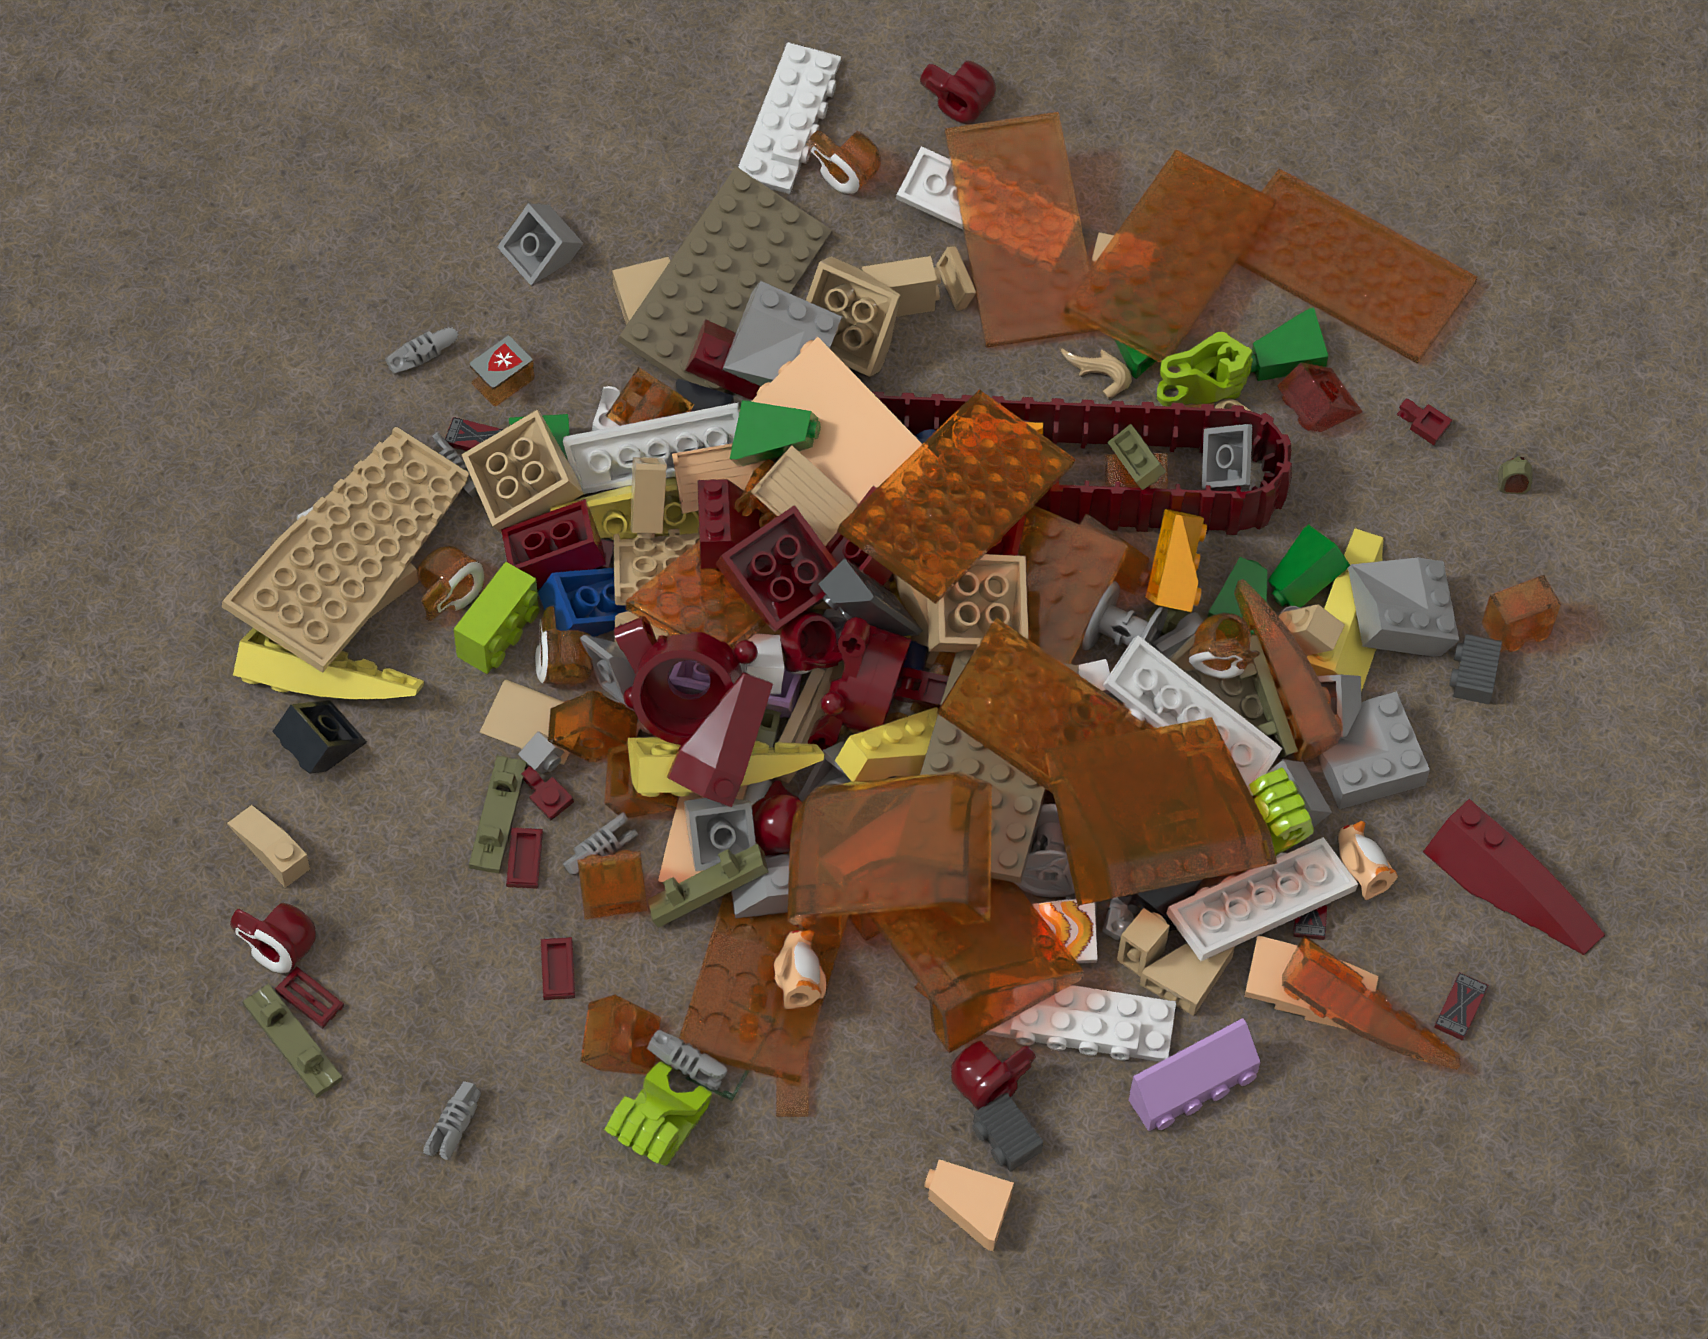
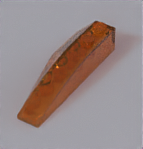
[1234,579,1343,764]
[1282,935,1461,1070]

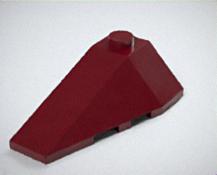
[667,672,773,807]

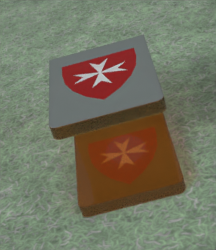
[470,335,535,406]

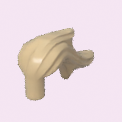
[1061,349,1132,400]

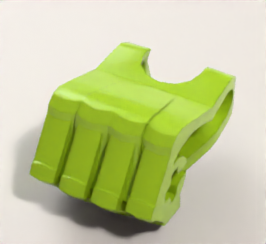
[1156,331,1253,407]
[1215,767,1314,873]
[604,1061,713,1166]

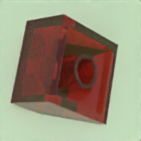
[1277,363,1363,432]

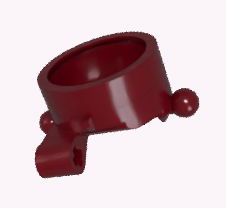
[614,616,758,745]
[807,618,911,751]

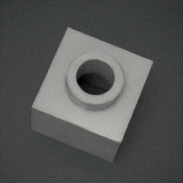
[518,731,564,774]

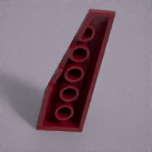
[1423,799,1605,955]

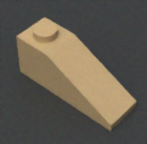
[227,805,310,888]

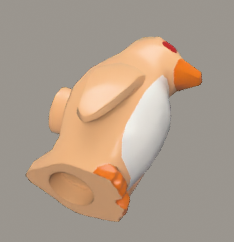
[1338,821,1398,900]
[774,930,827,1009]

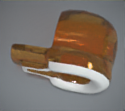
[806,131,882,194]
[417,546,484,621]
[535,606,594,685]
[1189,613,1260,679]

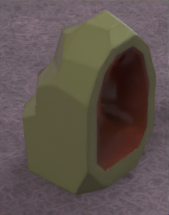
[1498,456,1533,494]

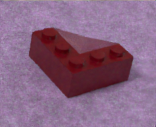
[716,505,838,632]

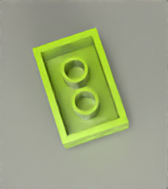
[454,562,540,674]

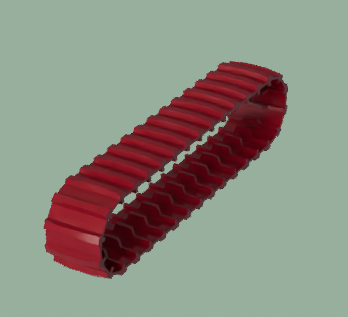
[872,391,1292,535]

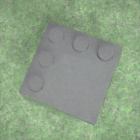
[722,281,842,386]
[1348,557,1459,657]
[1310,691,1430,809]

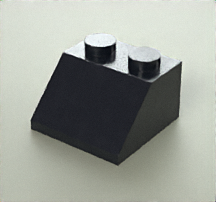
[272,700,367,774]

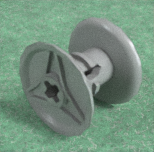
[1082,581,1169,651]
[1014,804,1090,898]

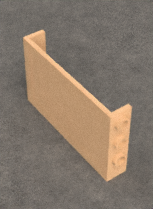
[751,337,944,508]

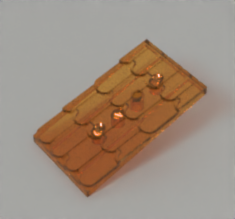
[679,883,854,1083]

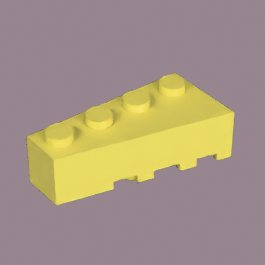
[835,707,939,783]

